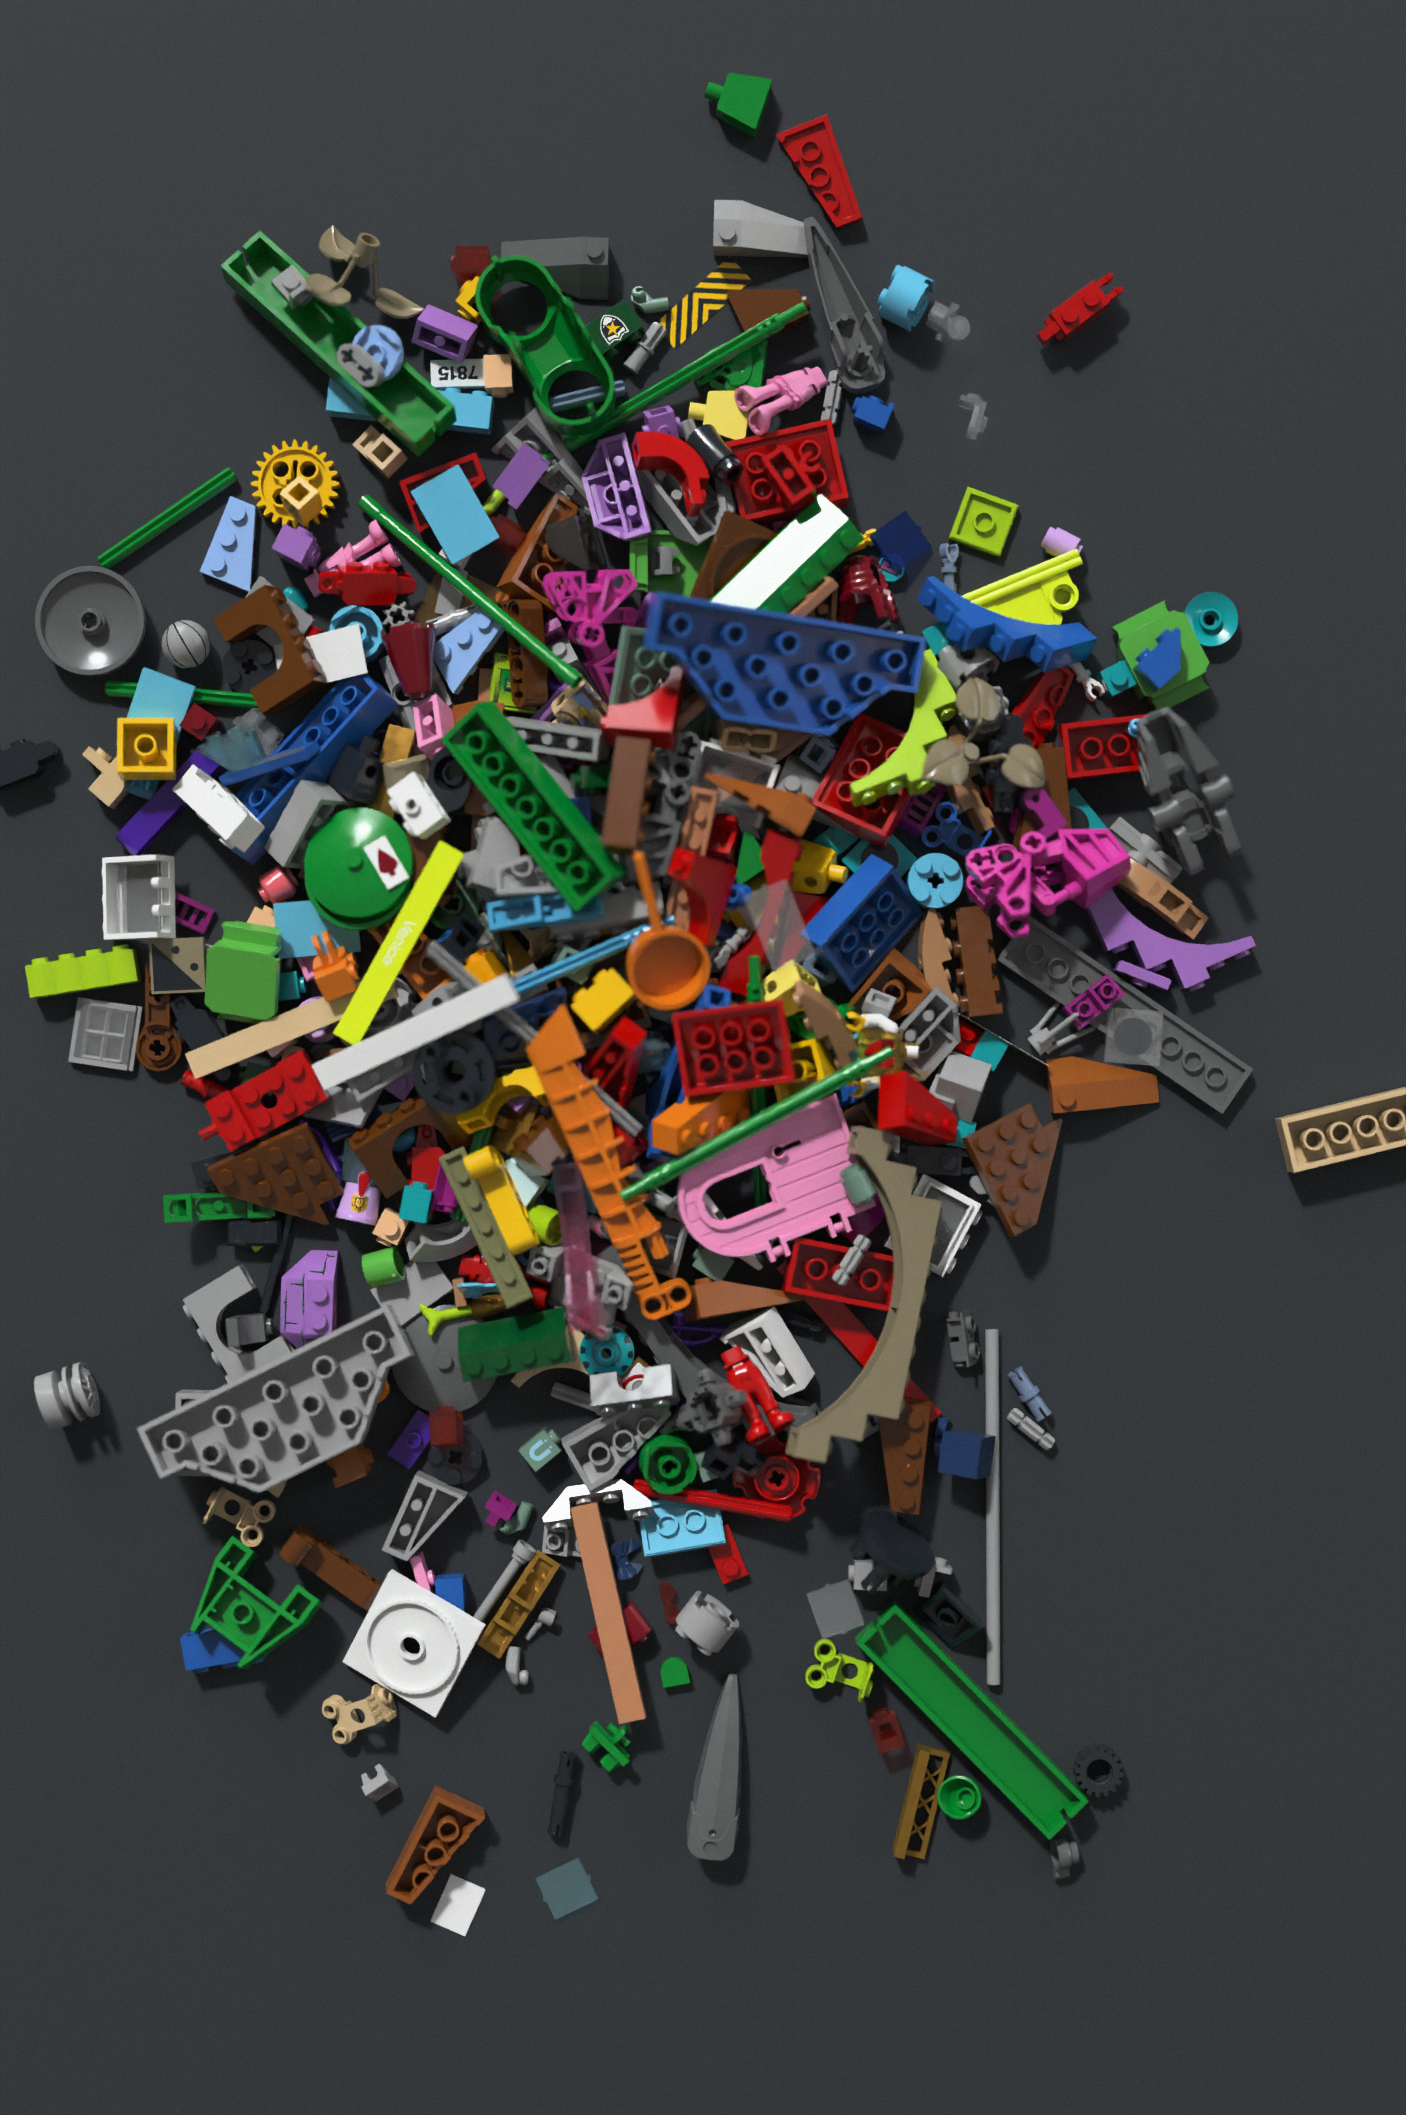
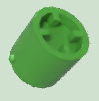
[362,1246,405,1289]

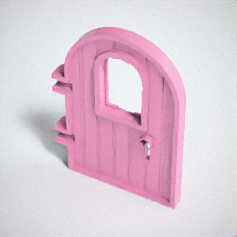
[676,1093,876,1262]

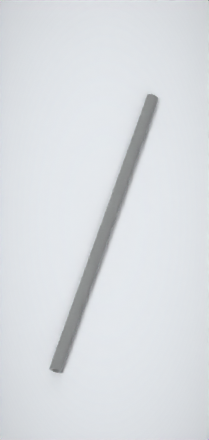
[985,1329,1000,1685]

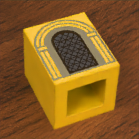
[280,476,323,526]

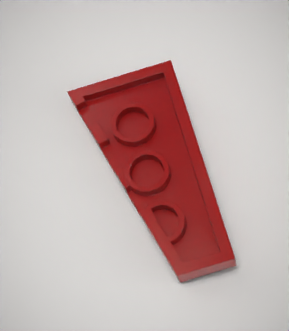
[776,114,863,230]
[992,666,1075,750]

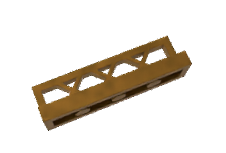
[892,1744,950,1859]

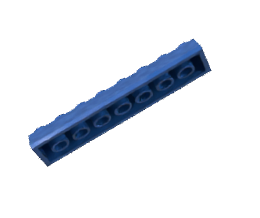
[231,673,399,865]

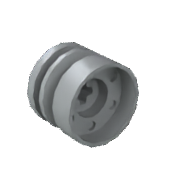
[34,1361,100,1430]

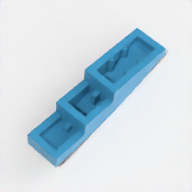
[486,892,605,931]

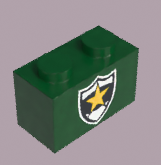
[585,299,645,362]

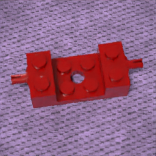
[198,1050,332,1152]

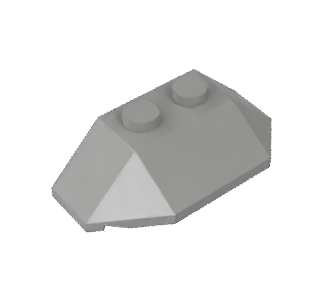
[633,459,721,546]
[871,986,961,1081]

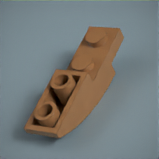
[945,724,995,835]
[1116,858,1209,940]
[918,908,960,1014]
[793,980,858,1070]

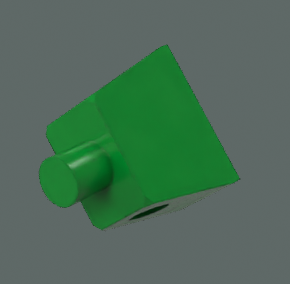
[704,73,772,138]

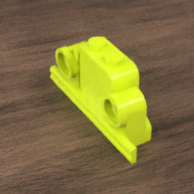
[962,549,1083,625]

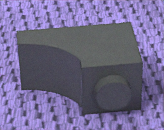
[226,1312,273,1347]

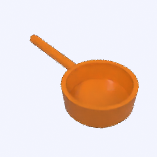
[626,852,710,1010]

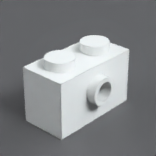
[387,772,451,840]

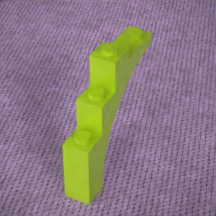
[850,649,958,807]

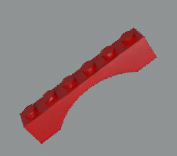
[718,827,804,996]

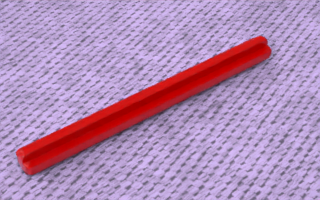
[633,1479,793,1522]

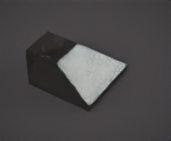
[545,515,609,571]

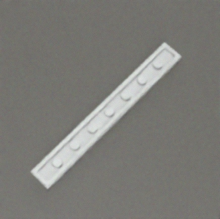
[312,974,520,1090]

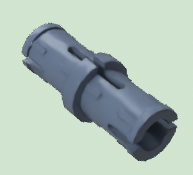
[1007,1366,1052,1422]

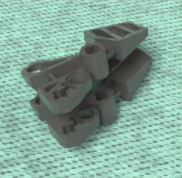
[1137,707,1242,876]
[608,732,702,887]

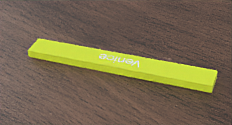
[333,841,465,1045]

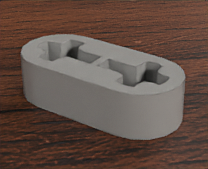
[337,344,385,387]

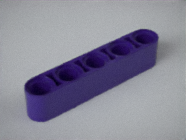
[115,742,227,856]

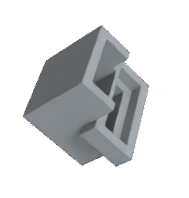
[929,1051,992,1123]

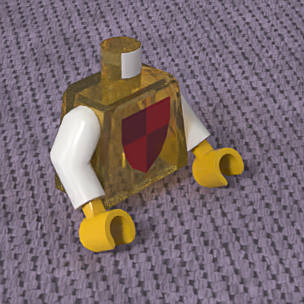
[846,1012,920,1098]

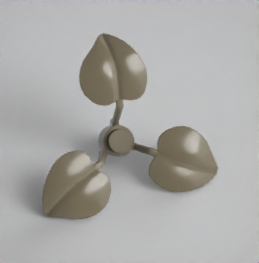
[305,225,424,319]
[922,677,1045,788]

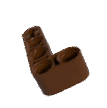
[495,599,548,707]
[279,1526,383,1610]

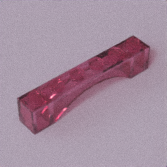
[552,1162,600,1332]

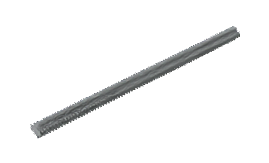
[424,941,643,1138]

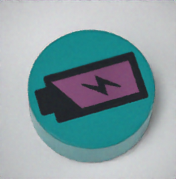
[879,554,905,583]

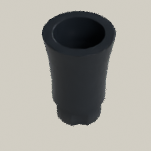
[686,424,744,485]

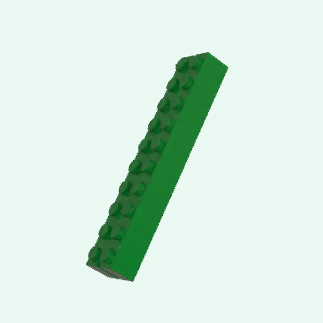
[221,230,457,457]
[855,1599,1089,1840]

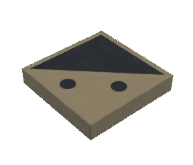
[149,937,206,994]

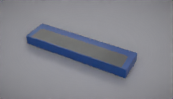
[219,741,320,786]

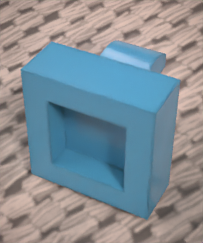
[126,780,161,800]

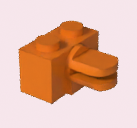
[312,930,359,1002]

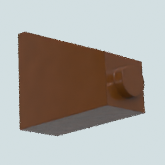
[726,289,811,340]

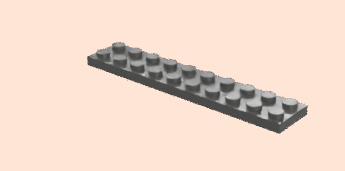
[997,916,1253,1114]

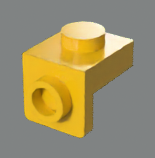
[455,276,481,325]

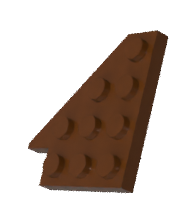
[962,1103,1062,1237]
[207,1122,344,1225]

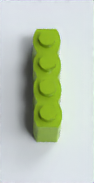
[25,944,141,999]

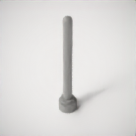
[473,1540,537,1622]

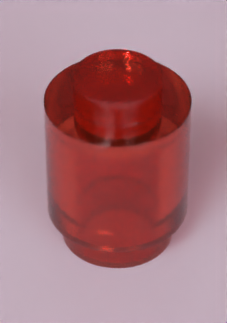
[490,514,527,552]

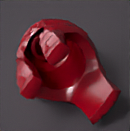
[836,555,901,625]

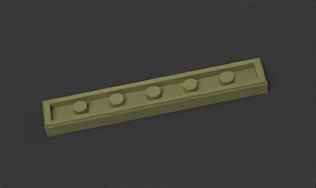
[438,1146,533,1309]

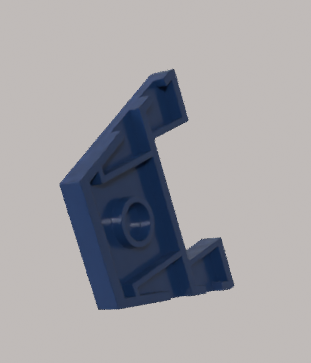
[482,987,566,1076]

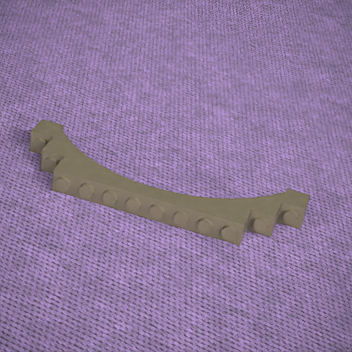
[786,1126,942,1462]

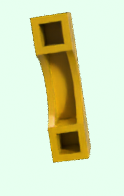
[454,1066,550,1134]

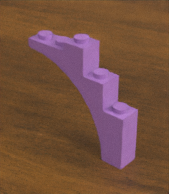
[1086,888,1256,992]

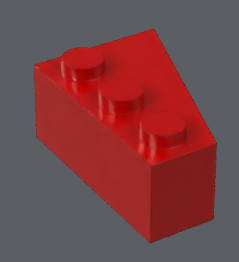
[399,453,486,535]
[582,1016,647,1110]
[878,1071,957,1146]

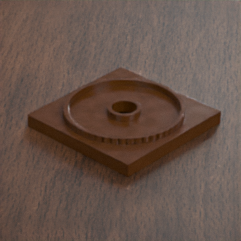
[689,510,778,600]

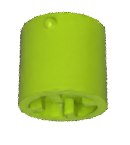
[526,1202,569,1246]

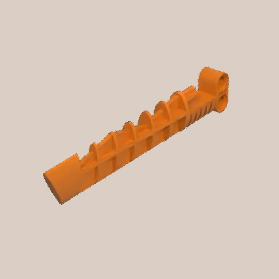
[526,1005,691,1320]

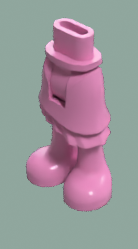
[734,366,827,435]
[304,520,402,597]

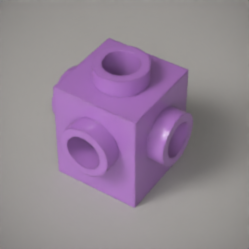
[641,405,682,438]

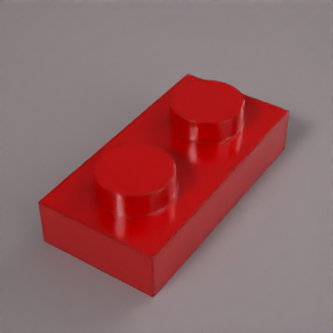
[708,1522,748,1585]

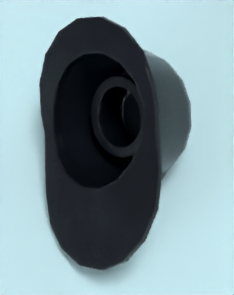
[426,747,472,812]

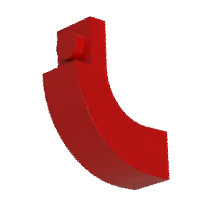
[632,432,710,517]

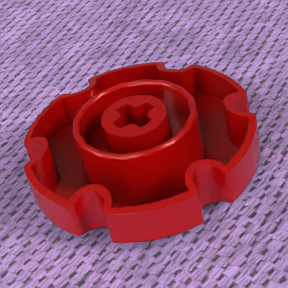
[733,1433,820,1521]

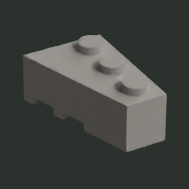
[264,780,358,868]
[382,1470,468,1561]

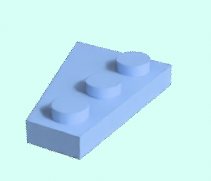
[200,496,257,592]
[434,609,505,695]

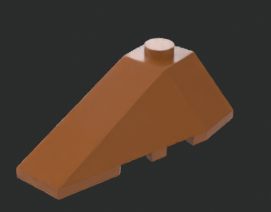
[497,491,578,612]
[704,772,816,836]
[1045,1056,1159,1113]
[684,1277,804,1323]

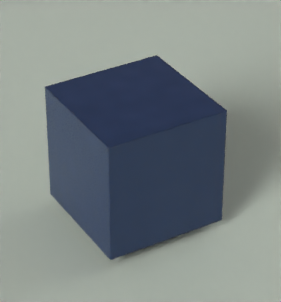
[938,1429,996,1479]

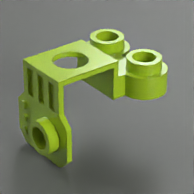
[805,1639,873,1702]

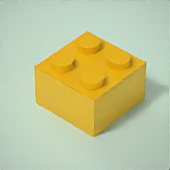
[117,718,177,780]
[571,968,637,1035]
[774,1038,836,1103]

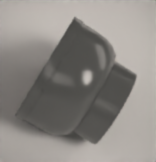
[1050,1839,1079,1880]

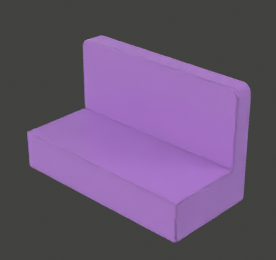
[493,443,550,510]

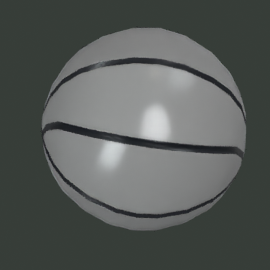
[162,620,210,669]

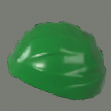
[937,1775,983,1820]

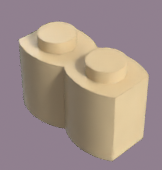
[717,718,778,753]

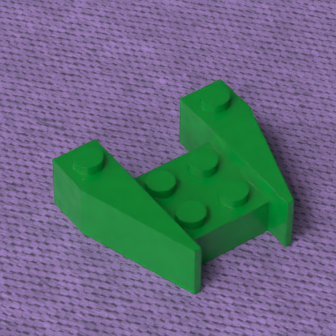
[190,1536,323,1670]

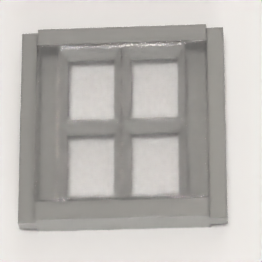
[68,997,143,1071]

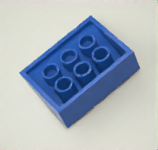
[799,854,924,993]

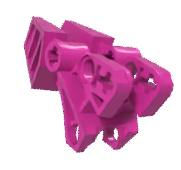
[542,569,638,706]
[966,829,1131,939]

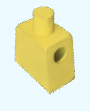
[688,391,750,442]
[761,959,822,1017]

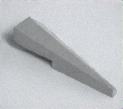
[491,407,591,516]

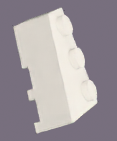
[172,765,265,852]
[719,1305,815,1398]

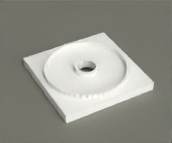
[342,1569,486,1718]

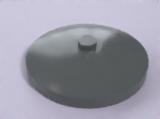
[35,566,146,676]
[392,1304,497,1414]

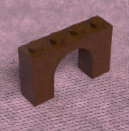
[214,585,326,715]
[348,1094,475,1199]

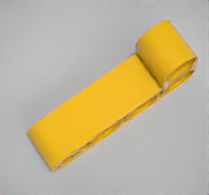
[464,1145,540,1256]

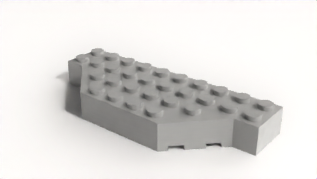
[137,1305,415,1492]

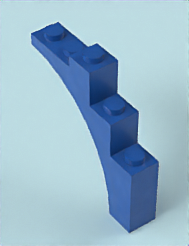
[917,576,1097,672]
[645,984,731,1163]

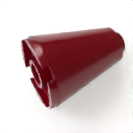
[380,623,436,701]

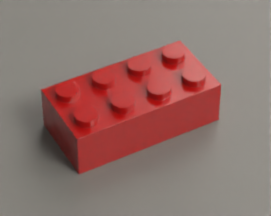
[1058,714,1148,781]
[781,1237,893,1311]

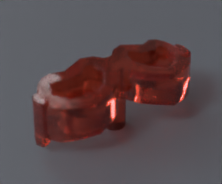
[658,1581,680,1624]

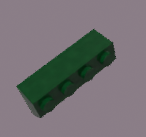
[458,1307,575,1382]

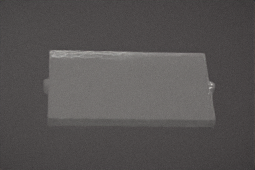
[743,879,816,972]

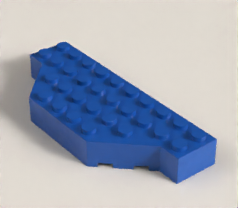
[643,592,927,736]

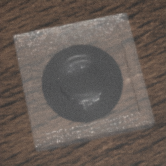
[1103,1007,1164,1066]

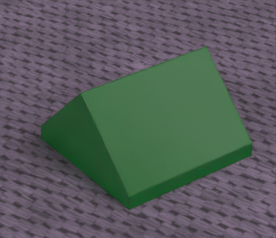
[736,830,765,885]

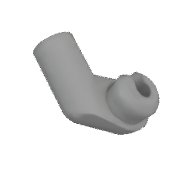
[505,1646,529,1686]

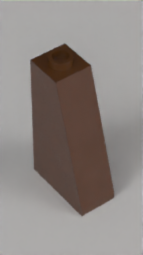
[1013,743,1071,852]

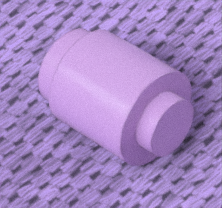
[1041,527,1083,557]

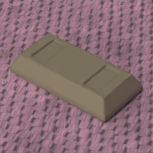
[383,754,431,792]

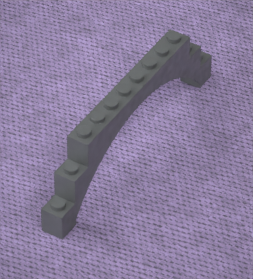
[595,1158,822,1445]

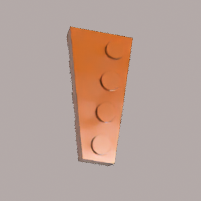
[652,1088,751,1155]

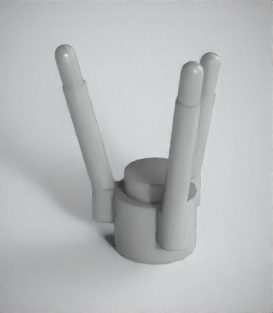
[1027,1001,1096,1055]

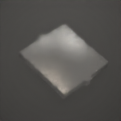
[806,1579,865,1639]

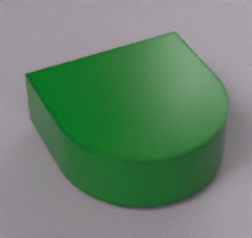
[661,1657,690,1688]

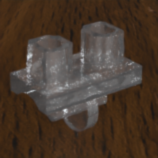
[926,301,970,342]
[232,708,285,757]

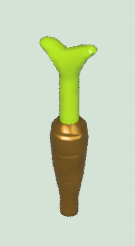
[419,1294,533,1337]

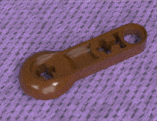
[136,958,182,1071]

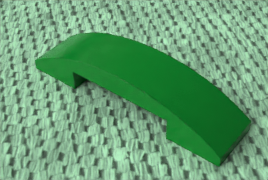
[163,1192,275,1223]

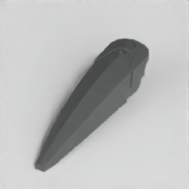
[804,217,886,394]
[686,1673,742,1861]

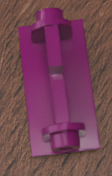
[430,1155,458,1214]

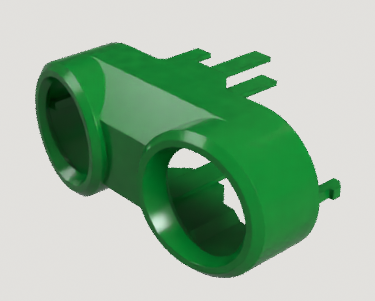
[475,255,616,436]

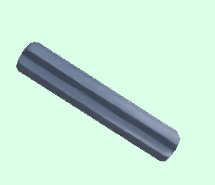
[548,380,626,413]

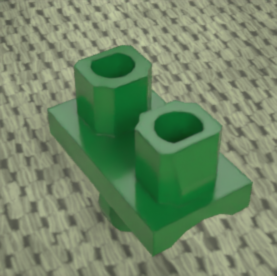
[582,1720,631,1772]

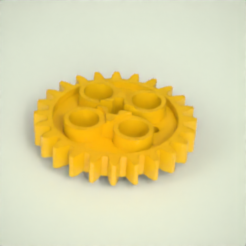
[251,439,341,530]

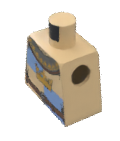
[551,673,608,729]

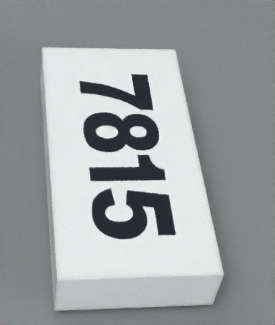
[430,359,485,389]

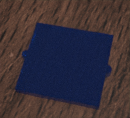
[869,510,932,573]

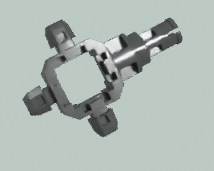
[659,1369,747,1447]

